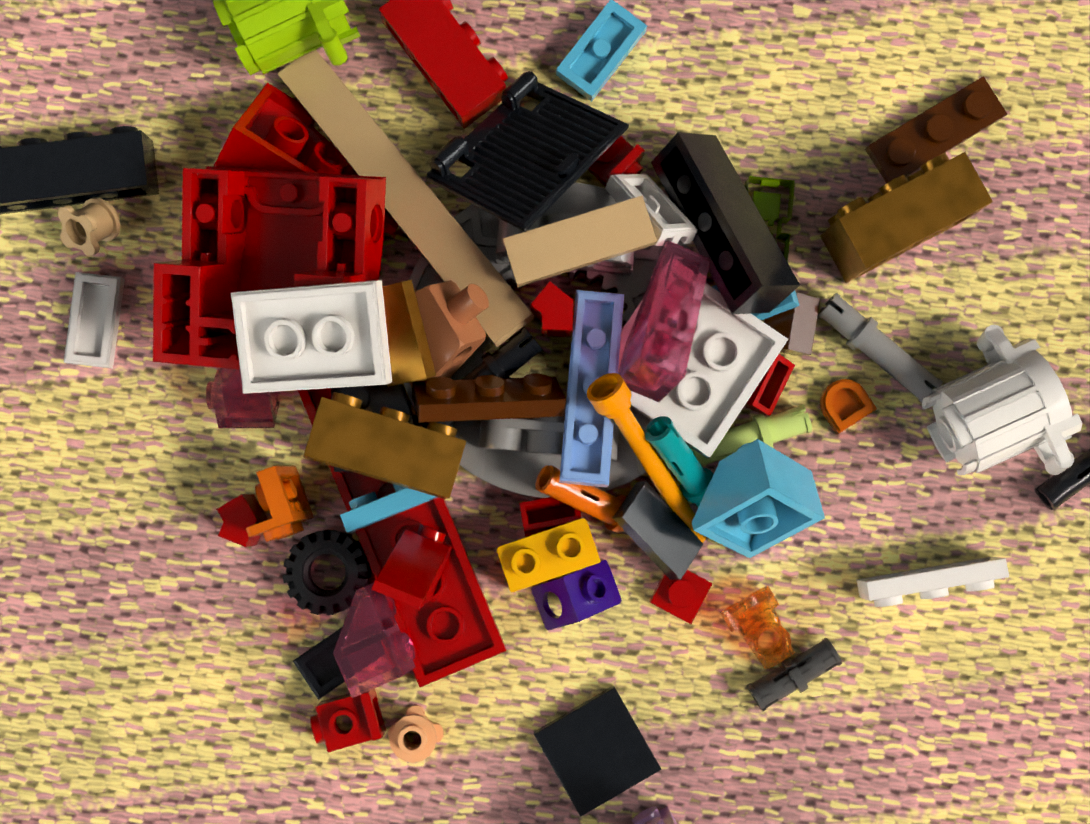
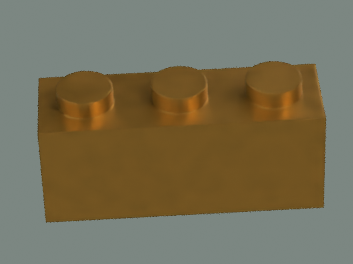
[303,392,466,499]

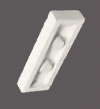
[856,557,1009,607]

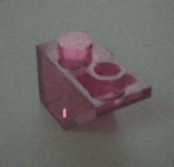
[333,582,416,698]

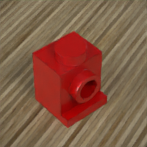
[310,686,387,753]

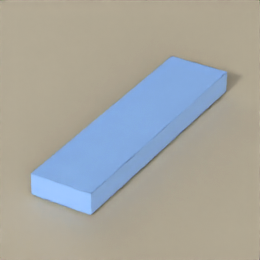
[559,290,624,487]

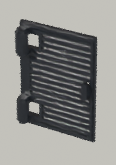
[426,71,629,232]

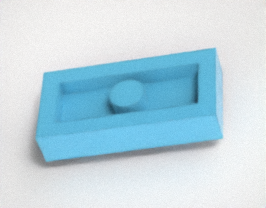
[556,0,647,102]
[340,484,438,533]

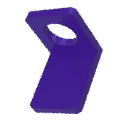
[531,560,622,630]

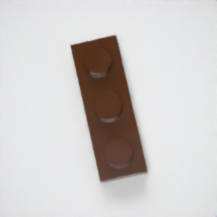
[865,76,1008,183]
[412,373,566,423]

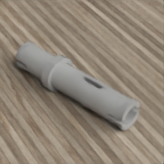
[818,293,943,403]

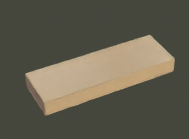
[503,196,657,287]

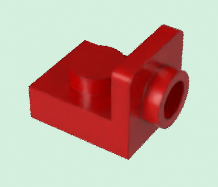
[587,136,645,187]

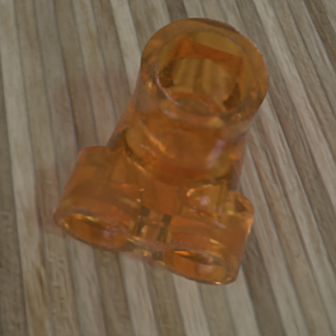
[720,586,795,669]

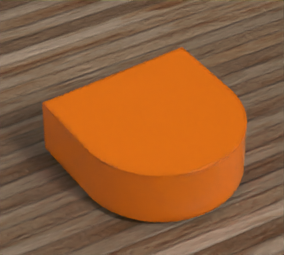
[820,379,877,434]

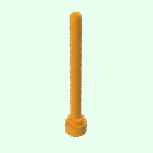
[587,373,707,543]

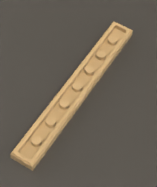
[277,50,534,347]

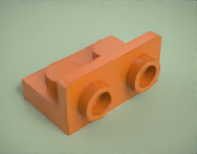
[246,466,314,542]

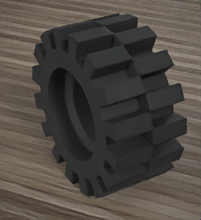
[283,530,371,615]

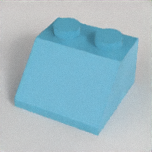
[692,439,825,558]

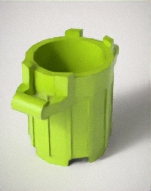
[212,0,361,75]

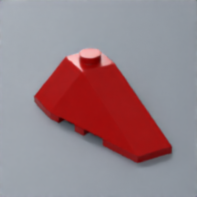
[213,83,398,235]

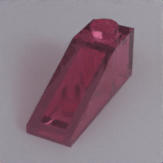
[618,240,711,402]

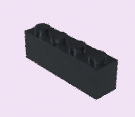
[0,126,159,215]
[651,132,800,314]

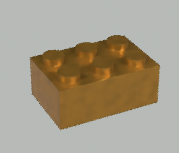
[820,152,993,283]

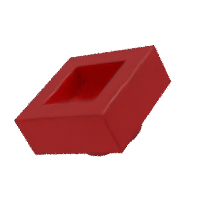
[649,570,713,624]

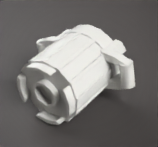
[922,325,1082,475]

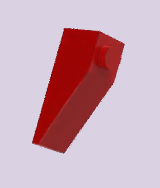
[371,524,453,609]

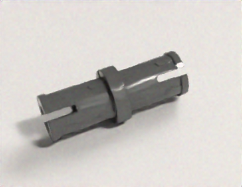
[747,638,842,712]

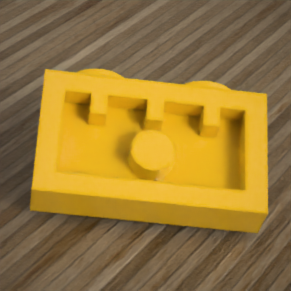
[497,518,601,593]

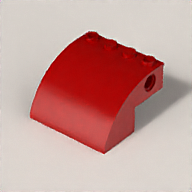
[153,166,386,370]

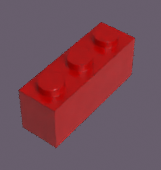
[378,0,508,129]

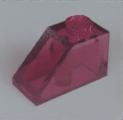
[206,368,280,428]

